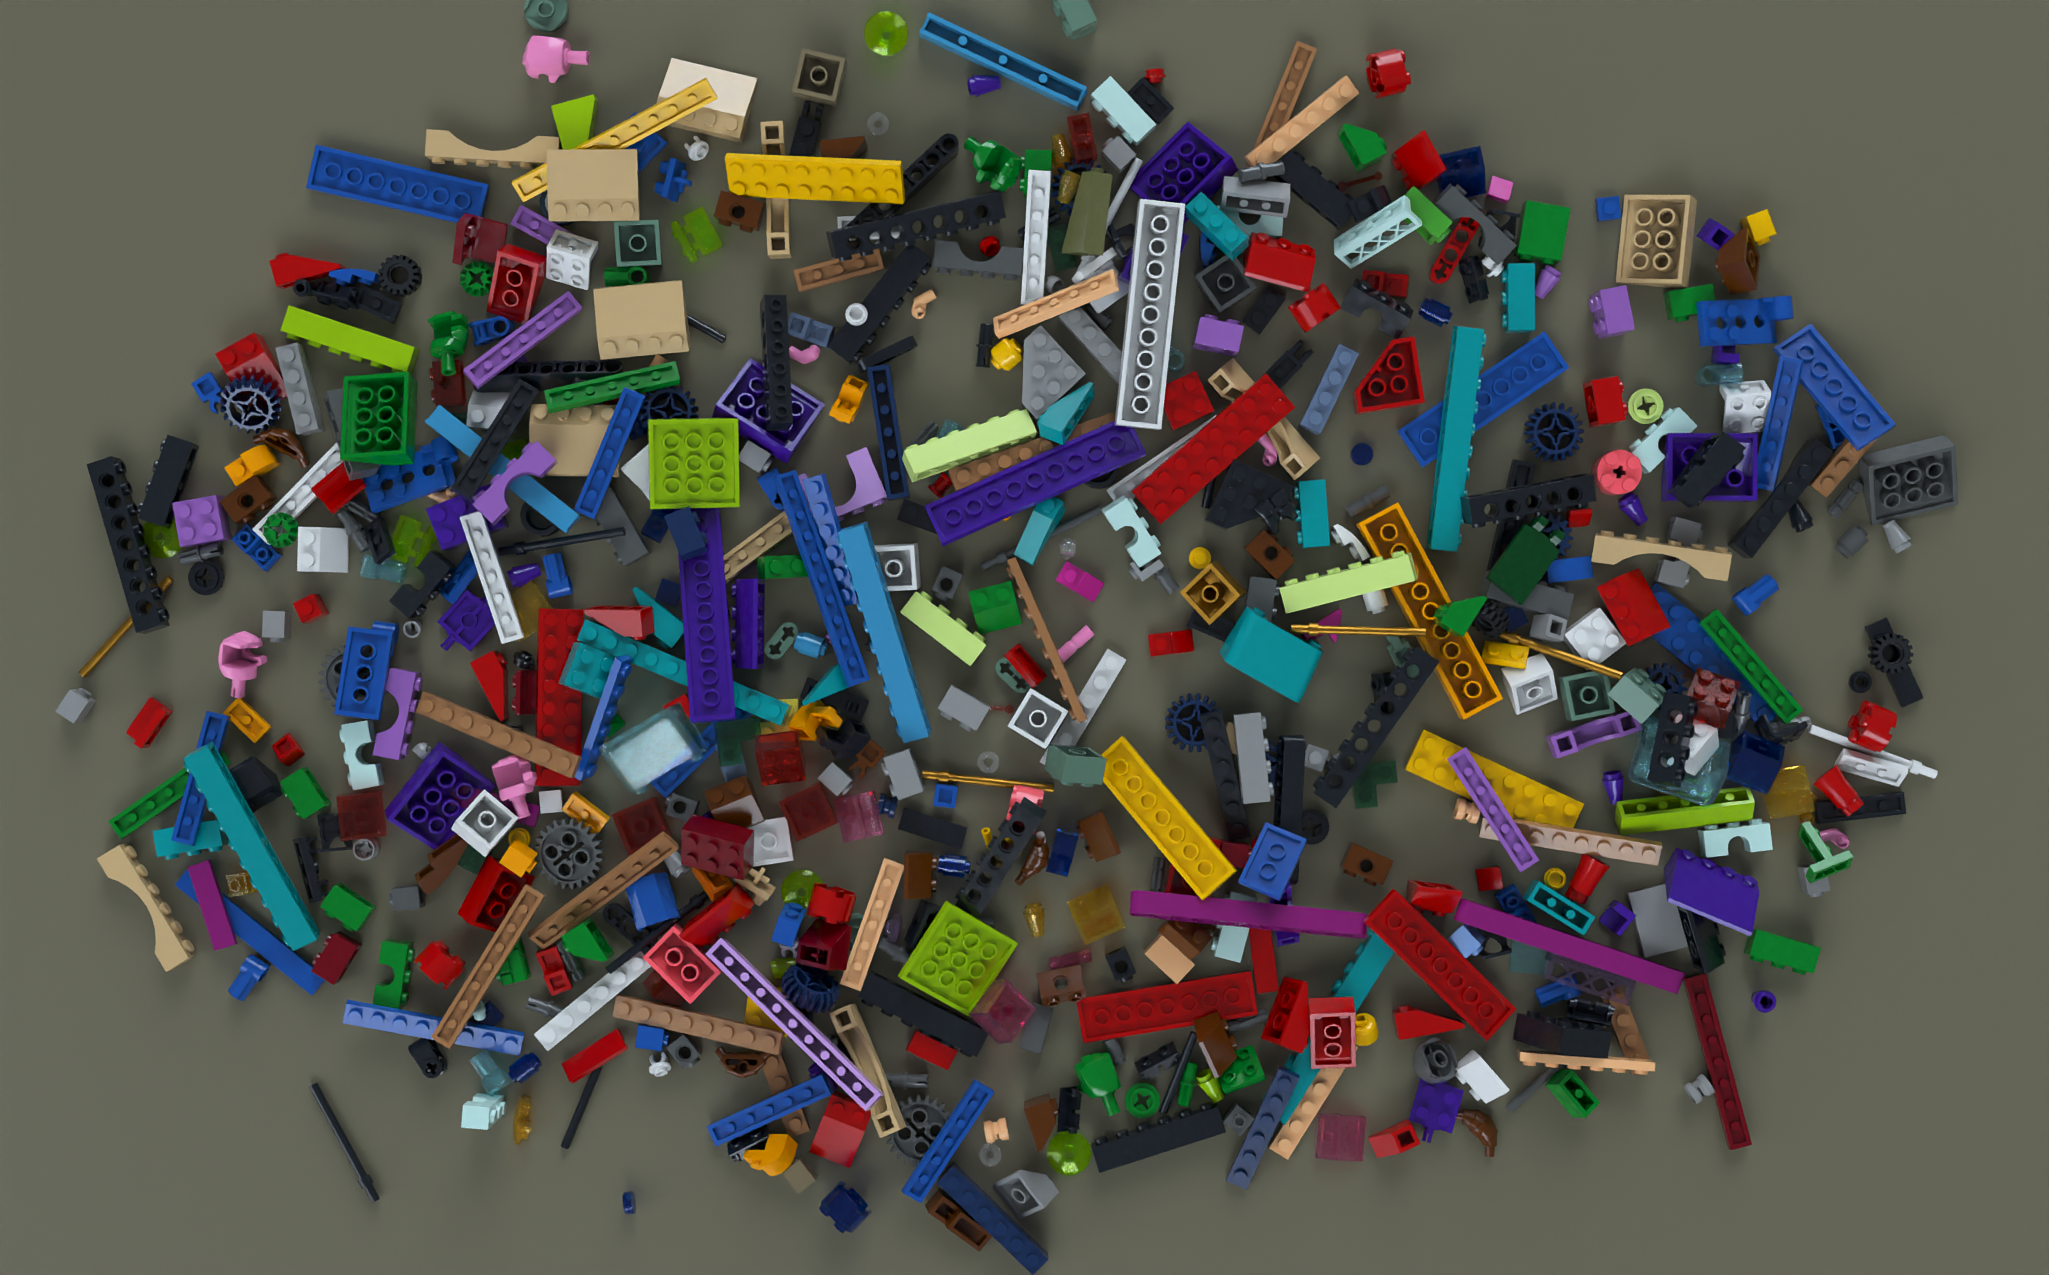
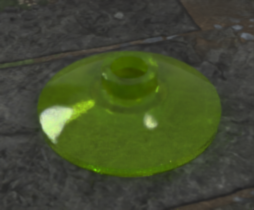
[864,11,908,56]
[143,517,182,558]
[781,869,823,913]
[1047,1131,1091,1176]

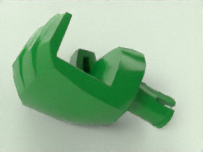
[964,137,1022,192]
[428,311,469,376]
[1073,1052,1121,1116]

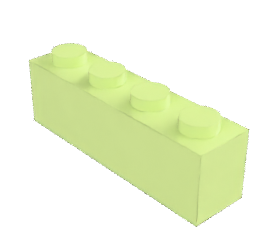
[900,591,987,666]

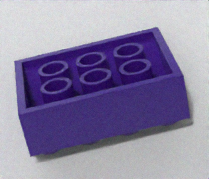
[1129,122,1238,225]
[712,358,825,464]
[1662,433,1757,502]
[731,579,765,669]
[384,742,496,850]
[1664,848,1759,936]

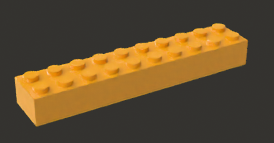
[1356,502,1503,720]

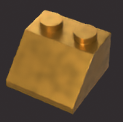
[1180,560,1247,625]

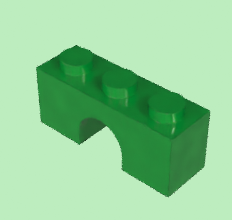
[373,939,415,1009]

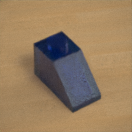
[1046,829,1079,877]

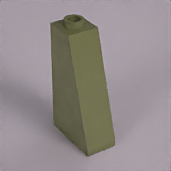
[1062,168,1112,256]

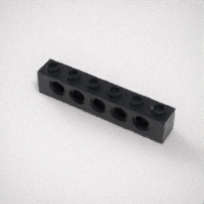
[760,295,793,431]
[1460,473,1596,528]
[955,797,1047,919]

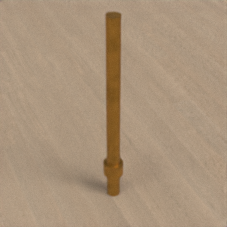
[78,575,174,678]
[1291,623,1426,637]
[1498,631,1623,680]
[922,770,1054,793]

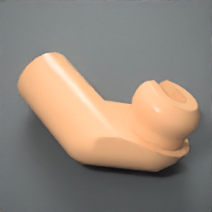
[911,289,936,319]
[427,487,459,503]

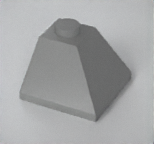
[993,1170,1059,1220]

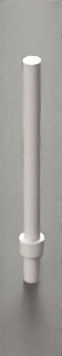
[1074,157,1143,276]
[1808,725,1938,779]

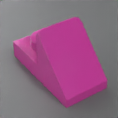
[1055,561,1104,602]
[1302,609,1343,643]

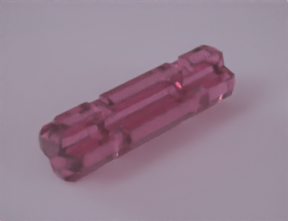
[1049,950,1092,970]

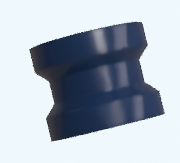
[876,793,898,819]

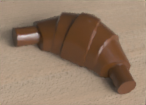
[253,427,310,468]
[1015,831,1050,886]
[715,1047,772,1078]
[1456,1109,1498,1157]

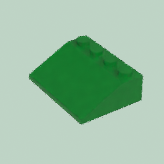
[340,372,417,466]

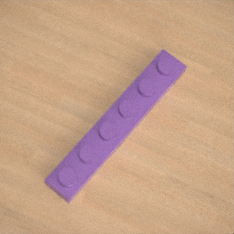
[463,291,583,389]
[1447,747,1539,872]

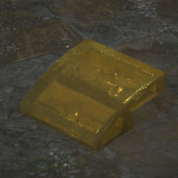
[510,580,553,643]
[1759,765,1815,820]

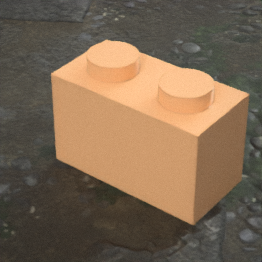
[1144,934,1195,984]

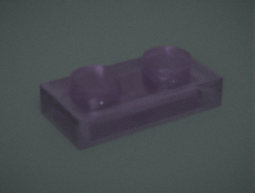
[884,914,903,942]

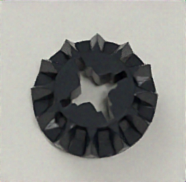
[188,560,225,595]
[1301,809,1329,845]

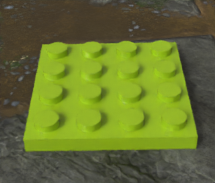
[648,418,740,509]
[898,901,1018,1018]

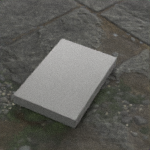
[1627,883,1688,958]

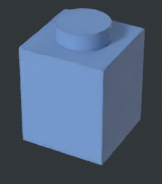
[1447,923,1486,958]

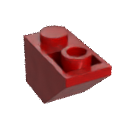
[1368,1119,1421,1158]

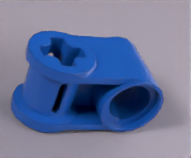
[469,316,515,346]
[757,467,785,511]

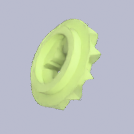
[1627,388,1664,424]

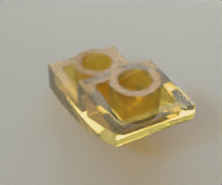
[225,871,259,897]
[513,1094,532,1145]

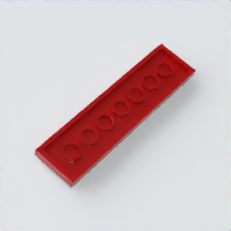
[1131,373,1295,525]
[535,608,584,786]
[1363,889,1516,1041]
[1077,970,1258,1043]

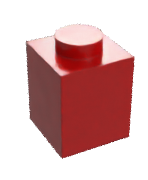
[292,594,329,624]

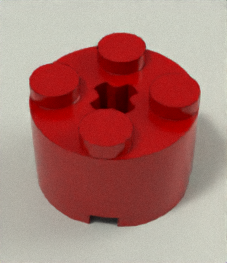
[1366,48,1411,99]
[1288,282,1341,333]
[1847,700,1897,752]
[806,883,857,924]
[414,940,466,990]

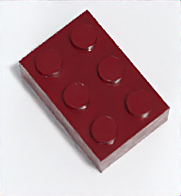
[681,814,754,880]

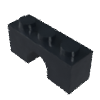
[1340,278,1414,339]
[389,550,457,619]

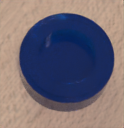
[1350,443,1373,466]
[622,1191,636,1215]

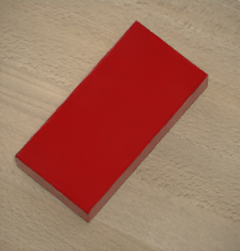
[1004,643,1047,689]

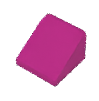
[1485,176,1513,204]

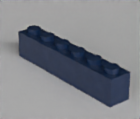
[867,364,911,501]
[937,1161,1048,1275]

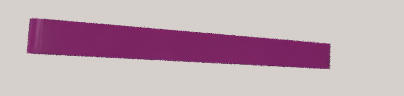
[1130,890,1367,939]
[1454,898,1685,994]

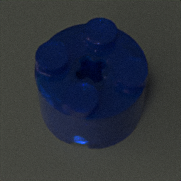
[819,1181,871,1233]

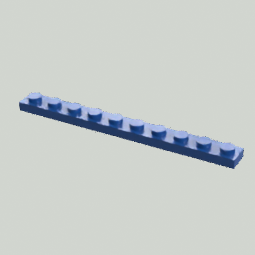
[773,470,870,688]

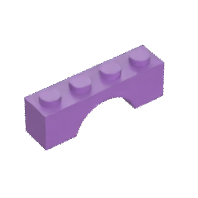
[472,441,558,525]
[373,668,423,760]
[1545,710,1642,758]

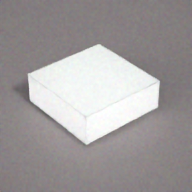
[539,789,563,814]

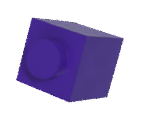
[1696,218,1735,251]

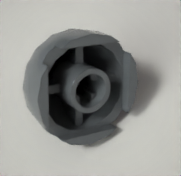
[1413,1038,1458,1084]

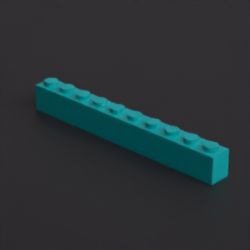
[1426,326,1486,552]
[577,619,793,726]
[183,742,321,951]
[1260,928,1394,1125]

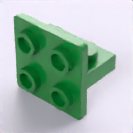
[1218,1045,1266,1095]

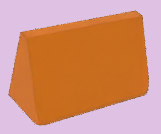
[692,867,733,902]

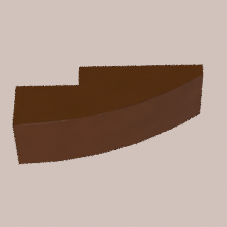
[415,834,467,895]
[925,1189,992,1252]

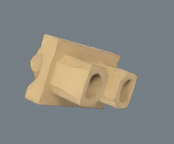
[734,867,776,906]

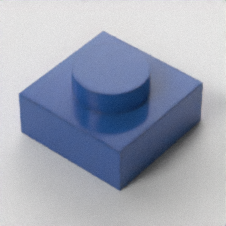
[1595,196,1621,222]
[933,783,958,808]

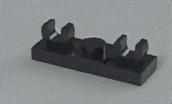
[799,677,869,722]
[293,836,330,903]

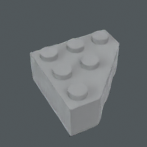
[1022,325,1086,421]

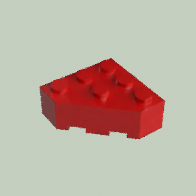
[1352,336,1425,415]

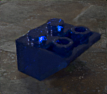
[1437,146,1486,198]
[1726,730,1785,795]

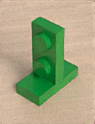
[1798,821,1853,884]

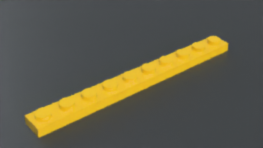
[512,77,718,202]

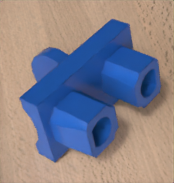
[654,158,692,203]

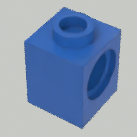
[635,1023,670,1051]

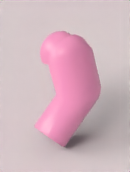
[789,345,820,364]
[1258,434,1278,467]
[1819,828,1850,849]

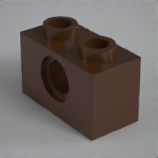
[714,190,766,233]
[219,475,277,524]
[1244,530,1295,580]
[1339,842,1393,887]
[1037,965,1087,1007]

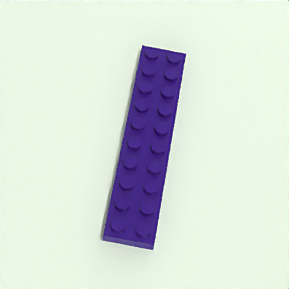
[925,421,1146,546]
[675,508,736,723]

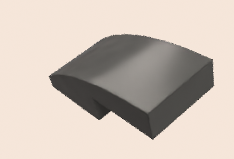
[1019,1002,1053,1054]

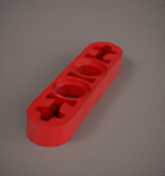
[1429,210,1483,285]

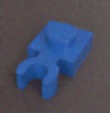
[191,372,223,414]

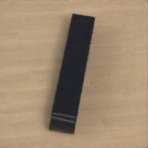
[845,133,959,249]
[472,360,624,393]
[1273,735,1306,885]

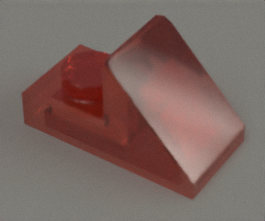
[643,969,686,1007]

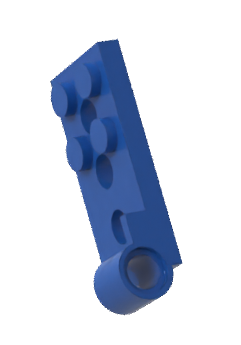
[1696,296,1794,347]
[362,436,458,513]
[334,621,399,721]

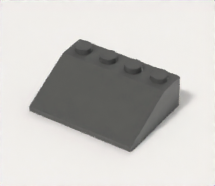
[1858,435,1958,525]

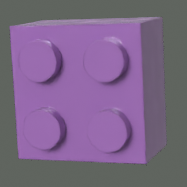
[1589,285,1635,339]
[1192,314,1244,357]
[172,495,232,547]

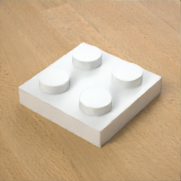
[748,816,794,867]

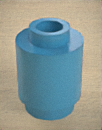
[794,632,828,659]

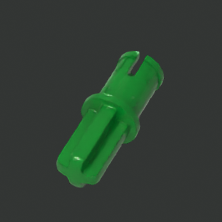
[1177,1062,1199,1107]

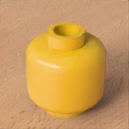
[991,338,1024,371]
[1355,1013,1379,1046]

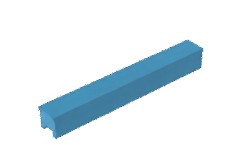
[919,12,1088,112]
[424,405,580,535]

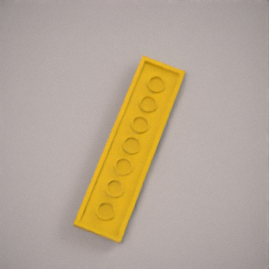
[725,153,905,204]
[1404,729,1584,828]
[1101,736,1237,900]

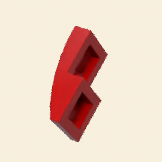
[1362,270,1410,298]
[535,944,573,996]
[906,1029,958,1070]

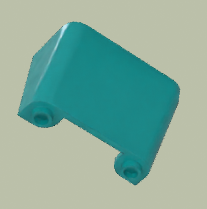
[1219,607,1323,703]

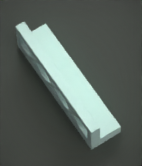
[1334,195,1422,269]

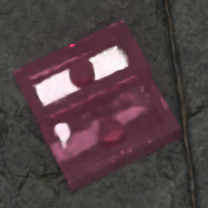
[833,791,884,843]
[1315,1113,1366,1162]

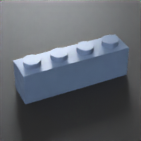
[1298,344,1359,436]

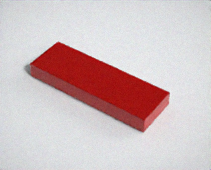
[1248,928,1279,994]
[561,1029,629,1084]

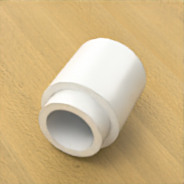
[1362,589,1389,614]

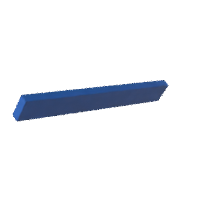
[175,869,325,996]

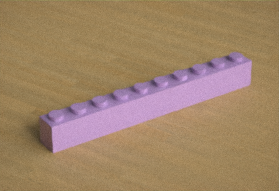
[706,938,884,1111]

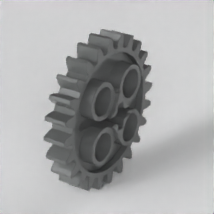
[318,645,390,707]
[533,817,605,890]
[886,1094,951,1167]

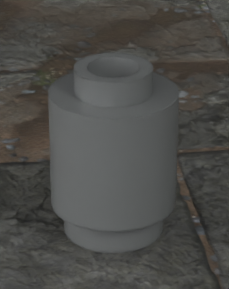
[1834,525,1868,559]

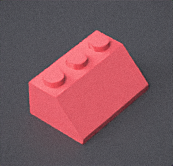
[643,923,722,1004]

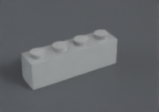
[1059,306,1122,384]
[276,343,325,436]
[1232,712,1274,804]

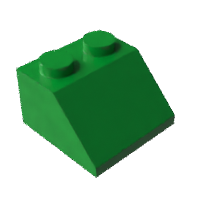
[1337,123,1387,173]
[968,581,1022,635]
[1434,596,1487,637]
[561,917,615,962]

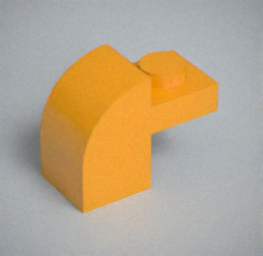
[829,374,869,424]
[224,444,281,487]
[788,700,843,741]
[743,1134,798,1176]

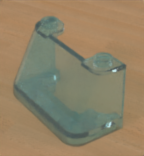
[598,704,709,796]
[1628,717,1730,806]

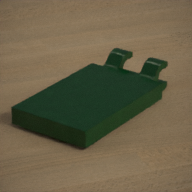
[1485,515,1566,605]

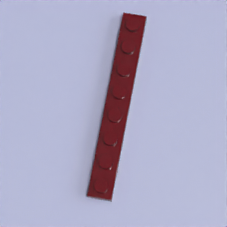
[1683,973,1752,1150]

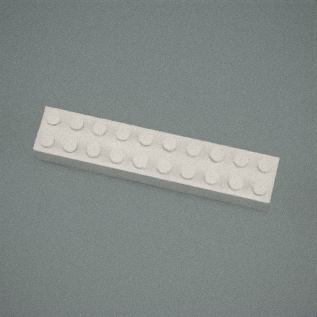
[1114,199,1185,430]

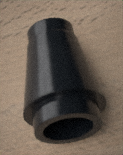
[1788,499,1814,533]

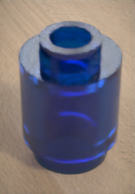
[1418,298,1453,327]
[938,854,971,878]
[508,1052,542,1084]

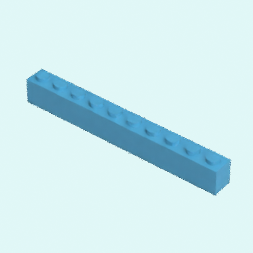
[837,522,932,743]

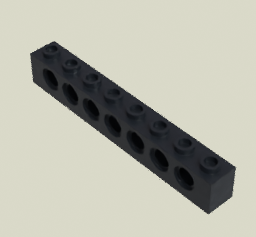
[826,191,1006,262]
[87,456,170,634]
[1313,646,1439,808]

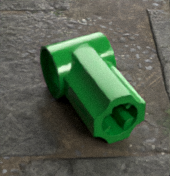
[604,266,651,287]

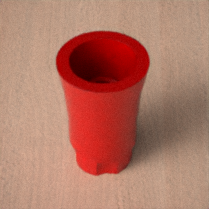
[1813,765,1864,817]
[1565,854,1610,905]

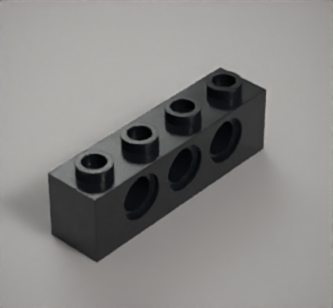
[1647,692,1699,788]

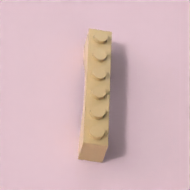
[760,121,792,259]
[425,129,563,169]
[1208,358,1320,480]
[1591,530,1732,581]
[97,843,196,972]
[829,1003,907,1138]

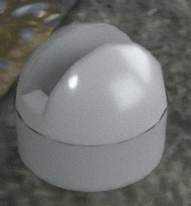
[1045,276,1064,294]
[403,619,422,638]
[412,742,432,761]

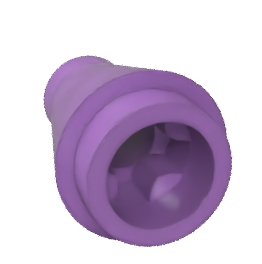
[1535,265,1562,300]

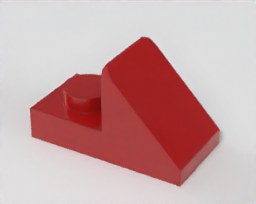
[1148,629,1194,657]

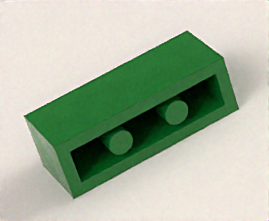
[1744,928,1821,975]

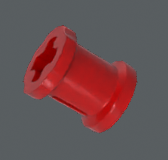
[928,472,953,499]

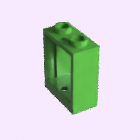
[1404,186,1453,245]

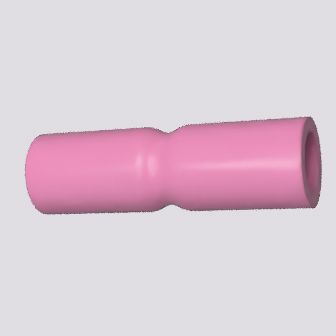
[1058,625,1095,663]

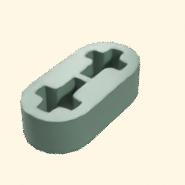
[765,622,799,659]
[995,658,1030,693]

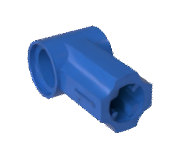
[542,552,573,599]
[1731,574,1779,616]
[228,954,270,1001]
[1534,972,1582,1008]

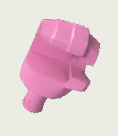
[522,36,590,83]
[218,631,267,698]
[492,754,537,819]

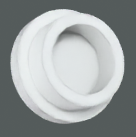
[845,303,868,326]

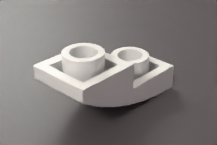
[1331,524,1370,561]

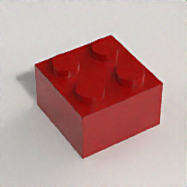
[1163,371,1214,432]
[1582,376,1628,428]

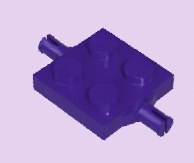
[437,589,495,652]
[1409,1078,1464,1143]

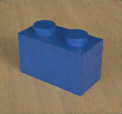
[771,903,807,947]

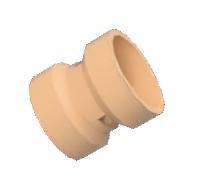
[1453,798,1480,824]
[983,1117,1009,1144]

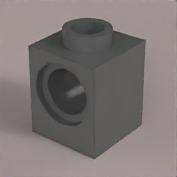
[932,566,964,601]
[664,792,700,822]
[389,885,425,911]
[666,1033,703,1069]
[1222,1101,1255,1136]

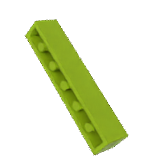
[280,305,420,375]
[1615,786,1755,836]

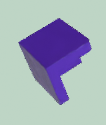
[1711,345,1740,365]
[1599,900,1637,936]

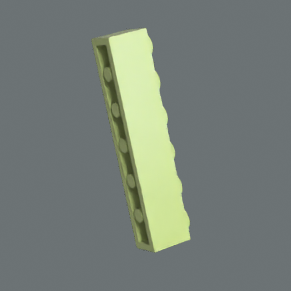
[902,409,1037,482]
[1279,550,1418,614]

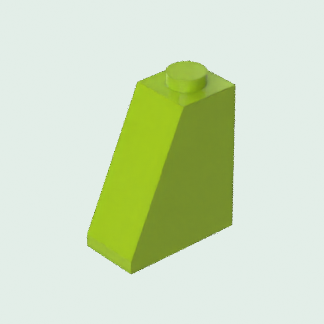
[551,94,599,149]

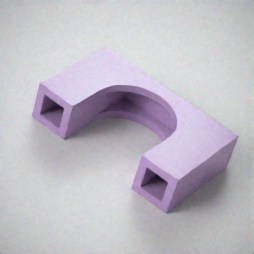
[798,447,887,523]

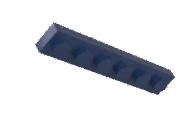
[1226,1066,1300,1189]

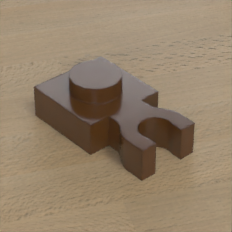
[848,739,887,780]

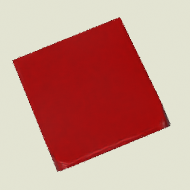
[1565,508,1592,528]
[271,732,305,767]
[1475,865,1503,891]

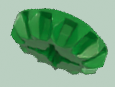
[460,261,494,297]
[263,512,299,548]
[1125,1082,1160,1118]

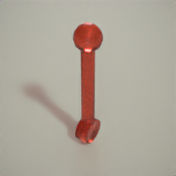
[1338,172,1383,191]
[989,705,1014,714]

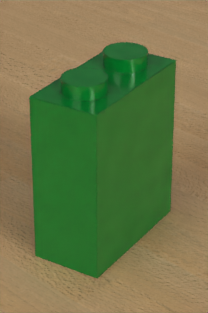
[1514,200,1571,266]

